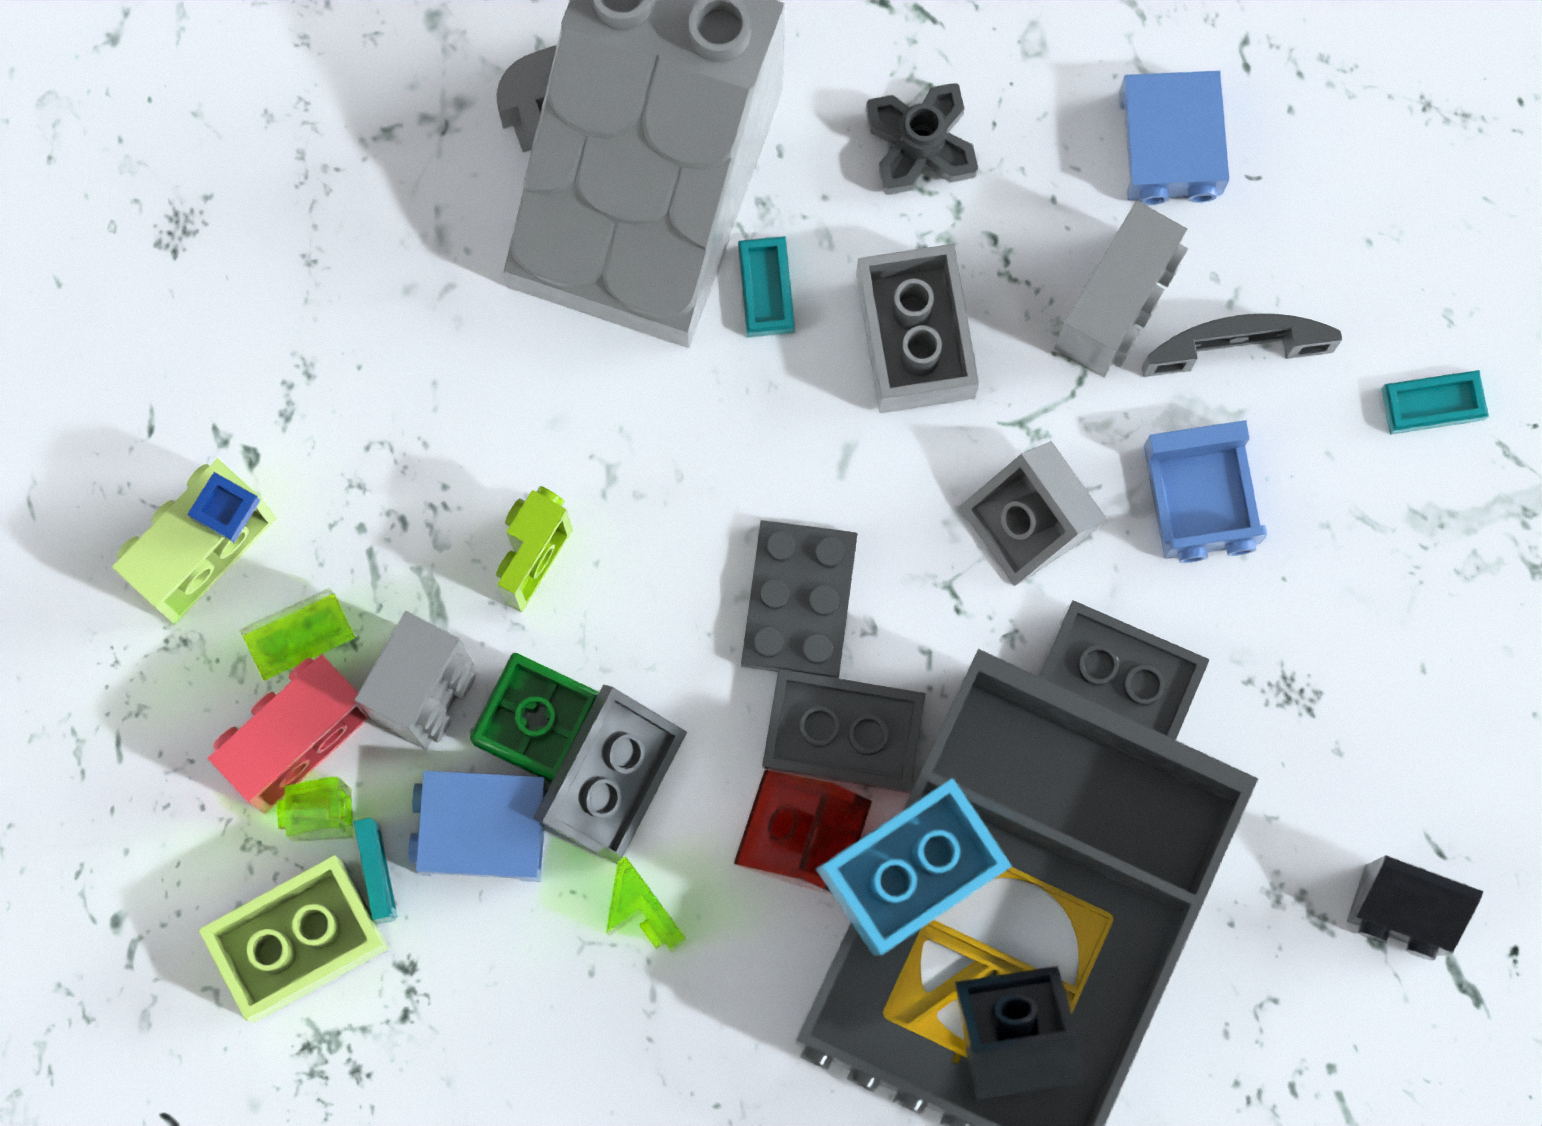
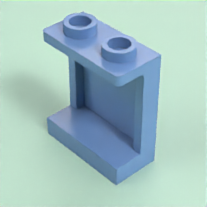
[1119,70,1229,205]
[1144,420,1268,563]
[408,771,548,882]

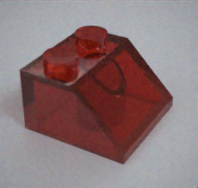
[733,769,872,895]

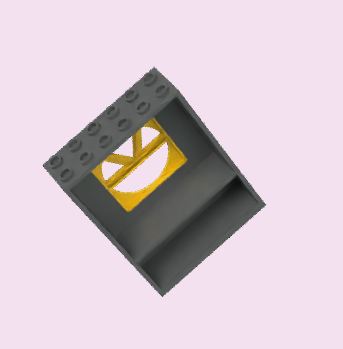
[795,649,1259,1126]

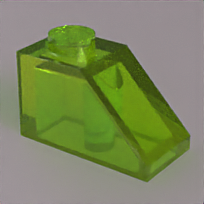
[277,776,353,842]

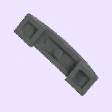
[1142,313,1342,377]

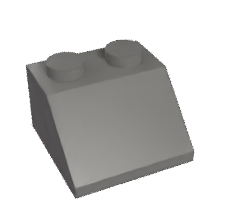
[959,441,1108,586]

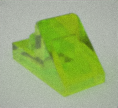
[606,856,687,953]

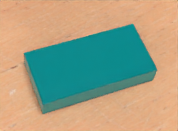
[738,236,795,338]
[1381,370,1489,435]
[354,817,398,924]

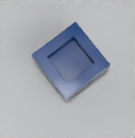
[187,472,261,543]

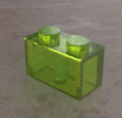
[240,587,355,681]

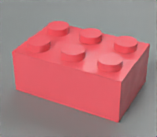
[208,654,370,814]

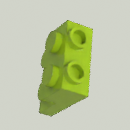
[496,486,573,613]

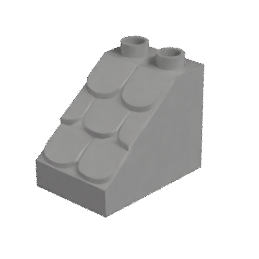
[503,0,785,348]

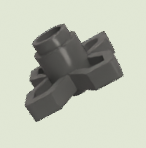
[866,83,978,195]

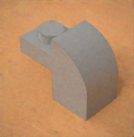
[497,45,556,153]

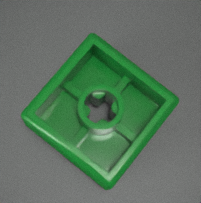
[470,652,599,783]

